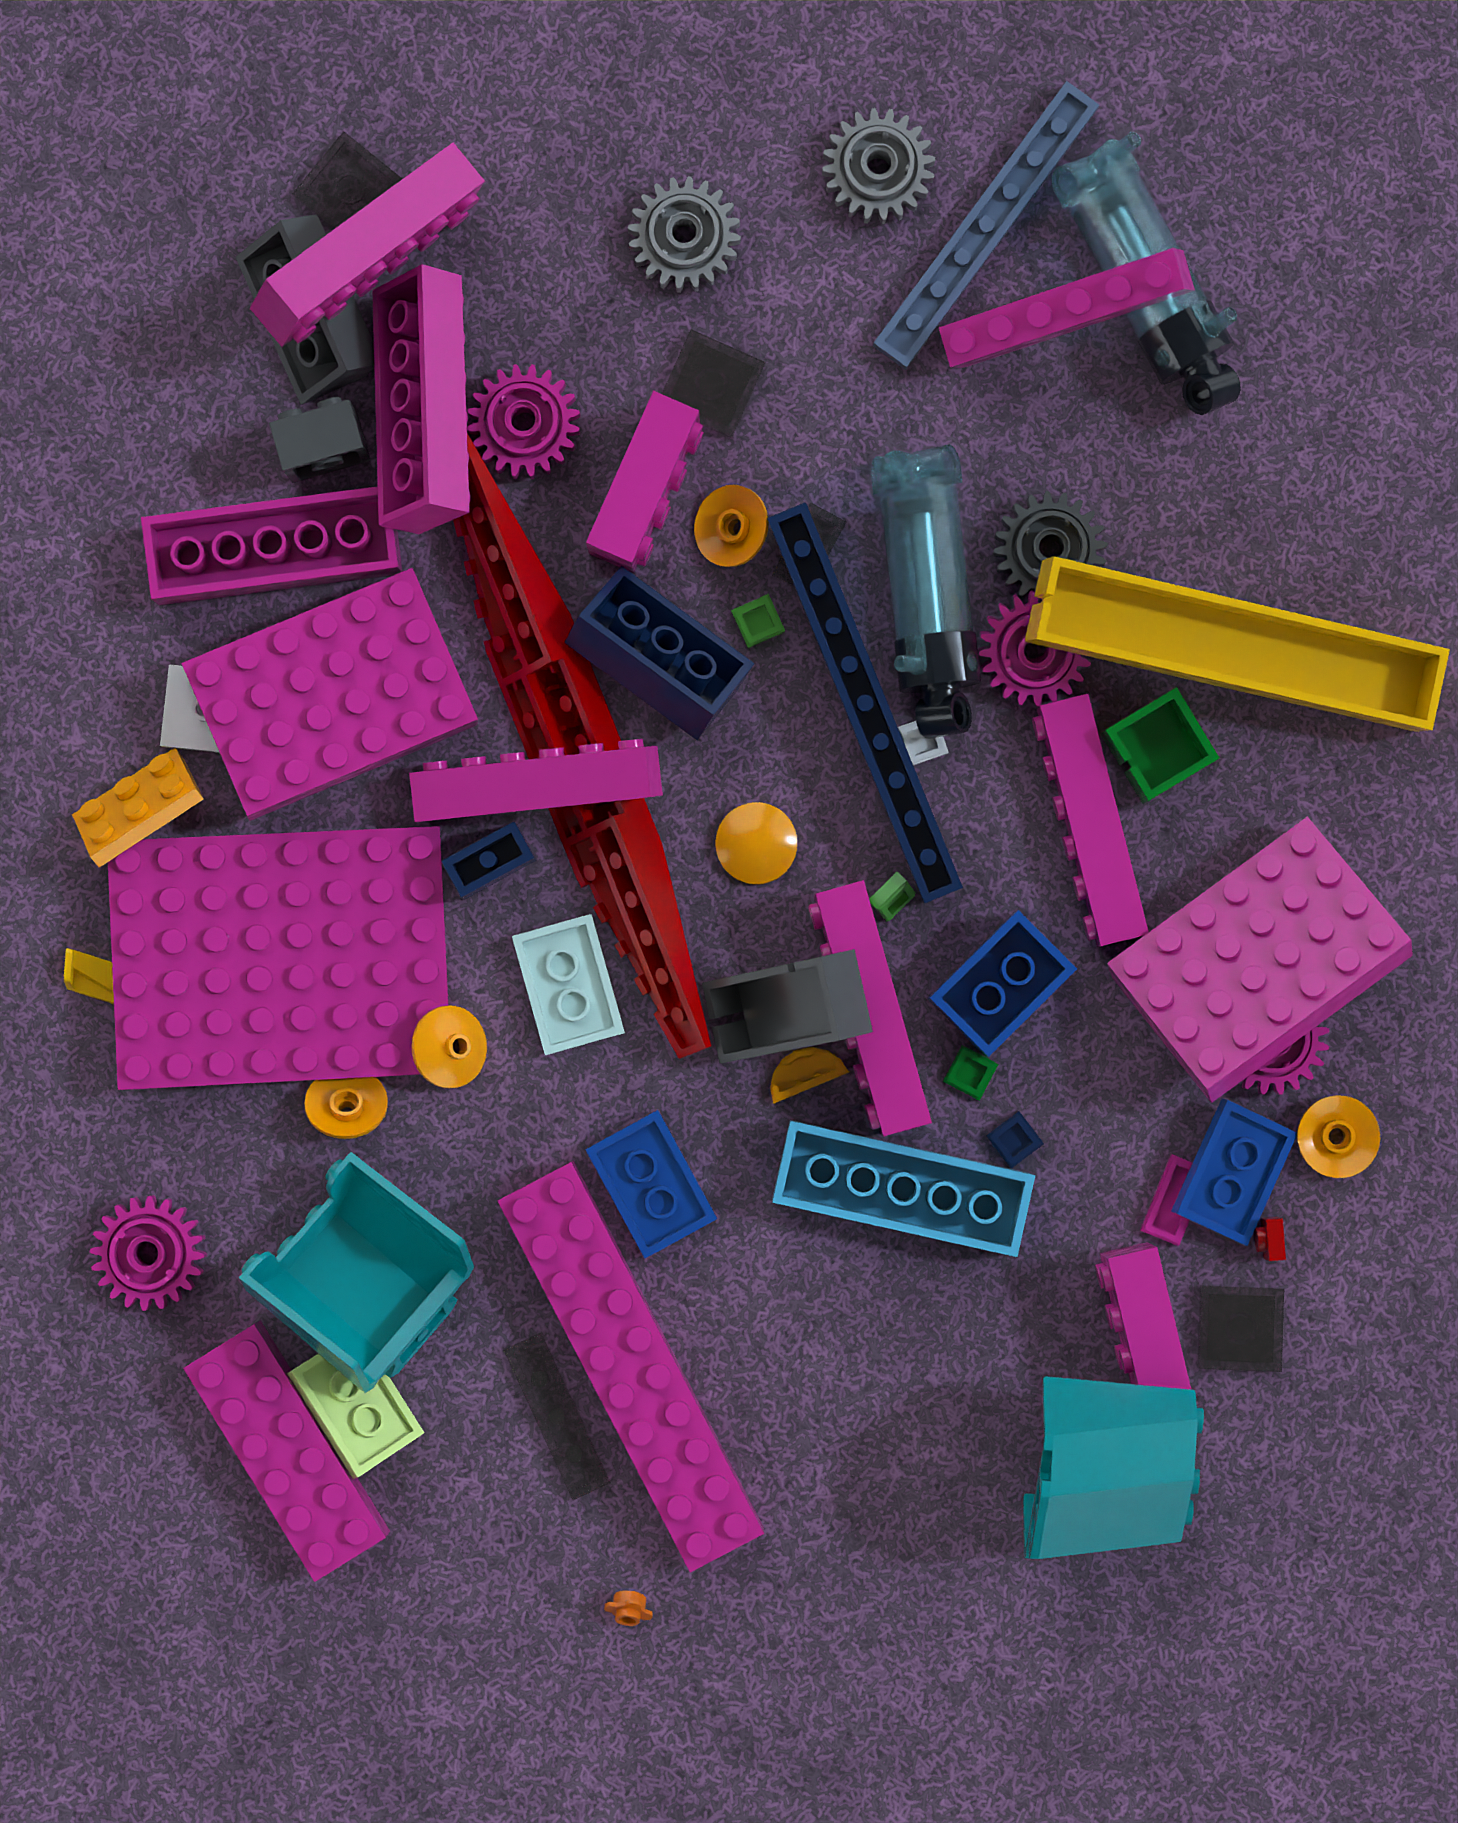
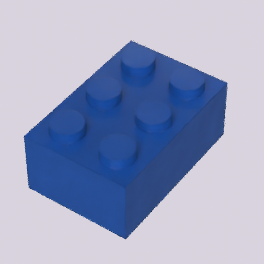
[927,910,1077,1057]

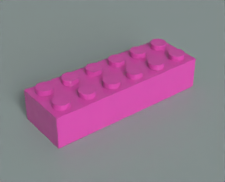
[250,142,485,347]
[372,264,470,534]
[141,486,403,605]
[808,880,932,1137]
[183,1320,390,1582]

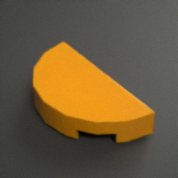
[770,1047,849,1104]

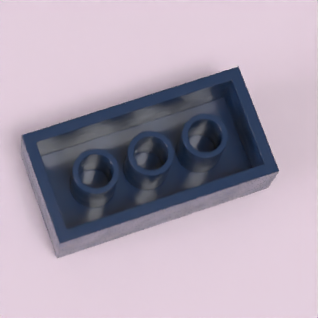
[564,566,755,741]

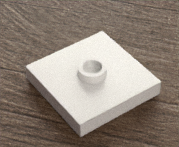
[160,665,220,753]

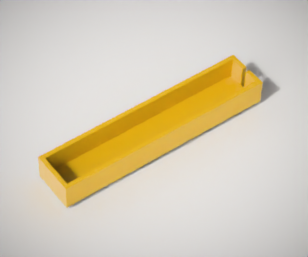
[1025,556,1450,732]

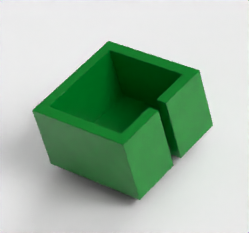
[1100,687,1220,804]

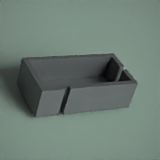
[702,949,873,1064]

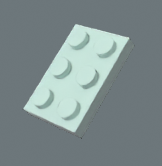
[512,914,625,1055]

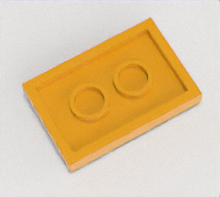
[72,748,204,867]

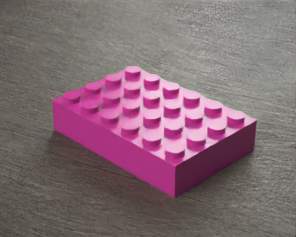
[181,568,478,821]
[1107,816,1413,1103]

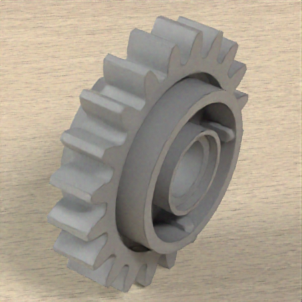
[822,108,935,224]
[628,176,741,293]

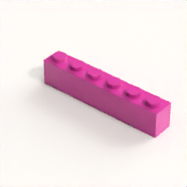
[939,248,1195,368]
[1032,694,1149,947]
[409,739,663,822]

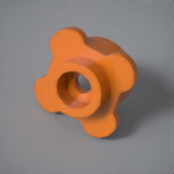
[604,1591,653,1626]

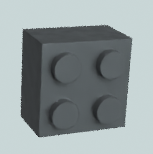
[269,397,371,483]

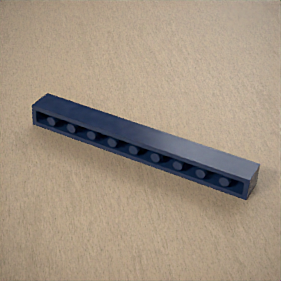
[767,502,963,904]

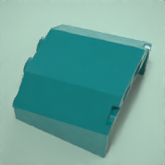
[239,1152,474,1393]
[1023,1376,1204,1559]

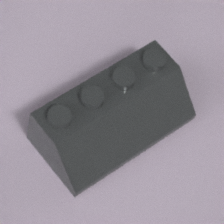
[236,214,374,405]

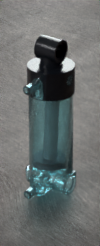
[1052,132,1241,415]
[871,444,981,739]

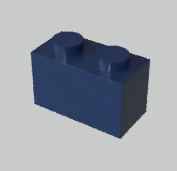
[441,821,537,899]

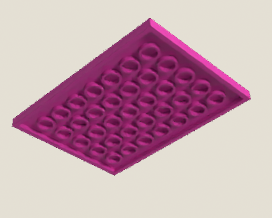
[108,826,448,1090]

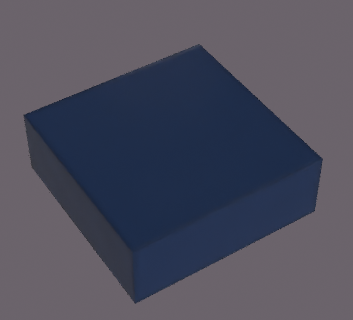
[986,1111,1044,1169]

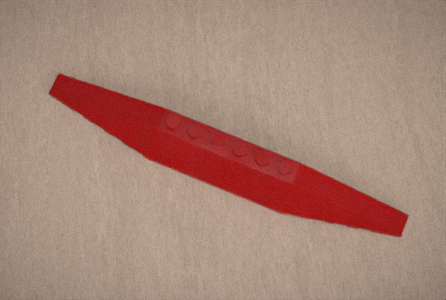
[453,433,711,1059]

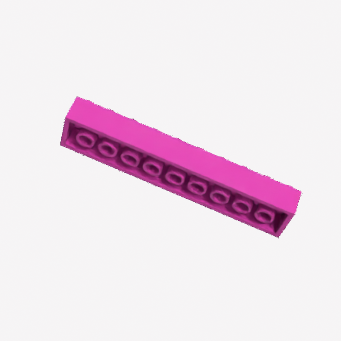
[498,1161,764,1573]

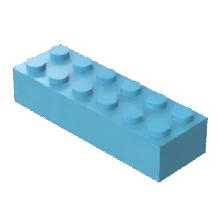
[772,1120,1035,1257]

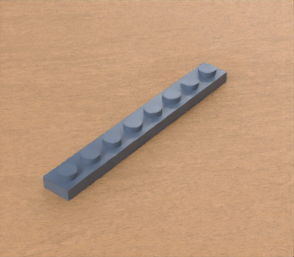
[873,81,1099,370]

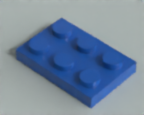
[1171,1098,1297,1246]
[585,1110,717,1258]

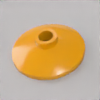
[694,485,769,567]
[412,1006,487,1088]
[305,1077,388,1139]
[1297,1095,1380,1178]

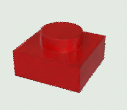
[1254,1216,1286,1261]

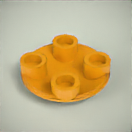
[715,802,797,884]

